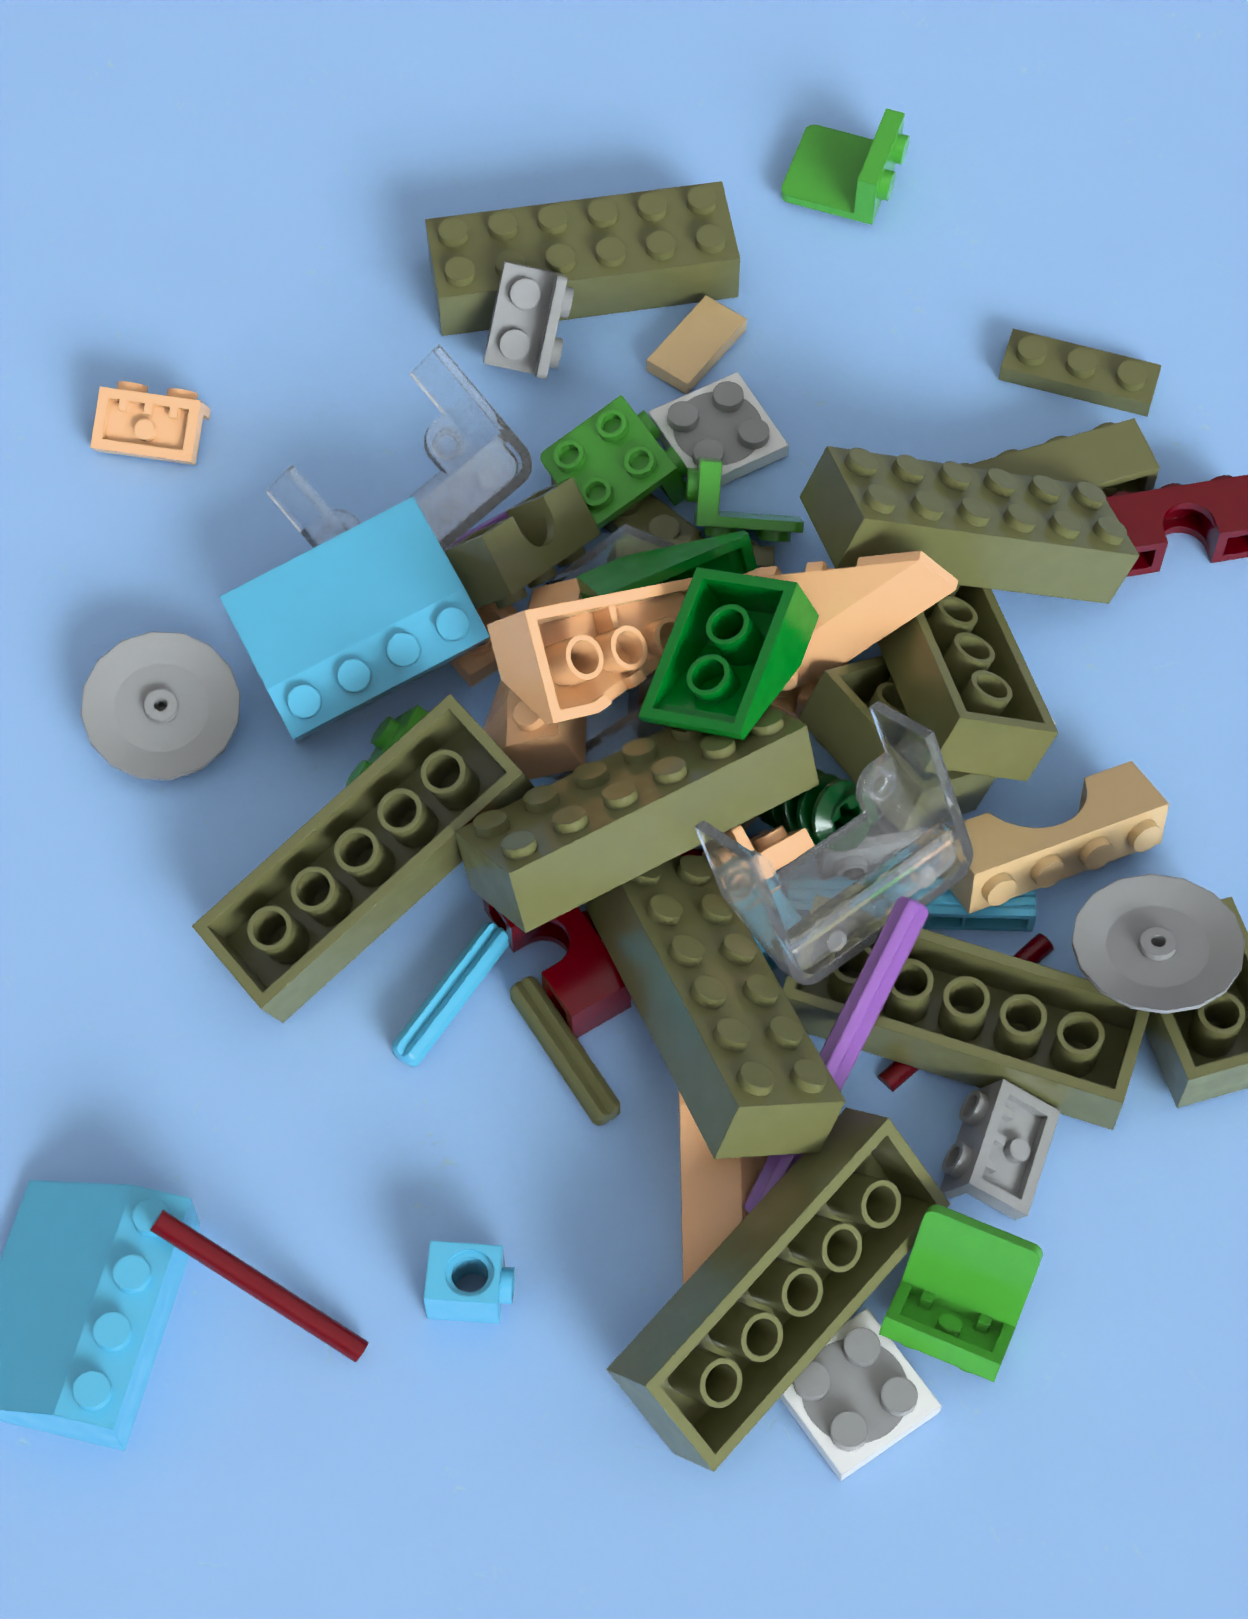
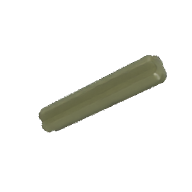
[510,976,620,1126]

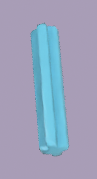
[391,922,509,1067]

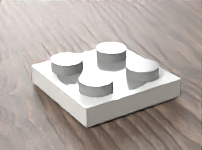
[648,372,789,486]
[780,1308,942,1481]

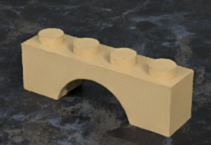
[934,761,1169,914]

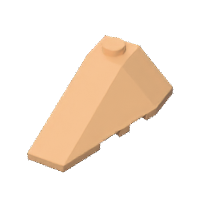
[744,551,958,692]
[487,577,693,725]
[483,578,586,780]
[678,1089,768,1285]

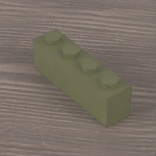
[960,418,1160,497]

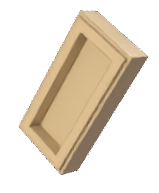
[646,295,747,394]

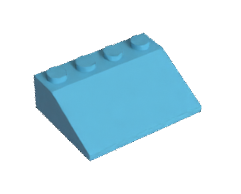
[219,497,490,742]
[0,1180,200,1451]

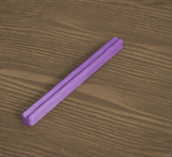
[744,896,929,1213]

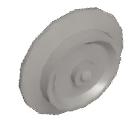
[81,632,240,781]
[1072,874,1245,1014]

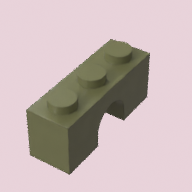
[444,477,601,609]

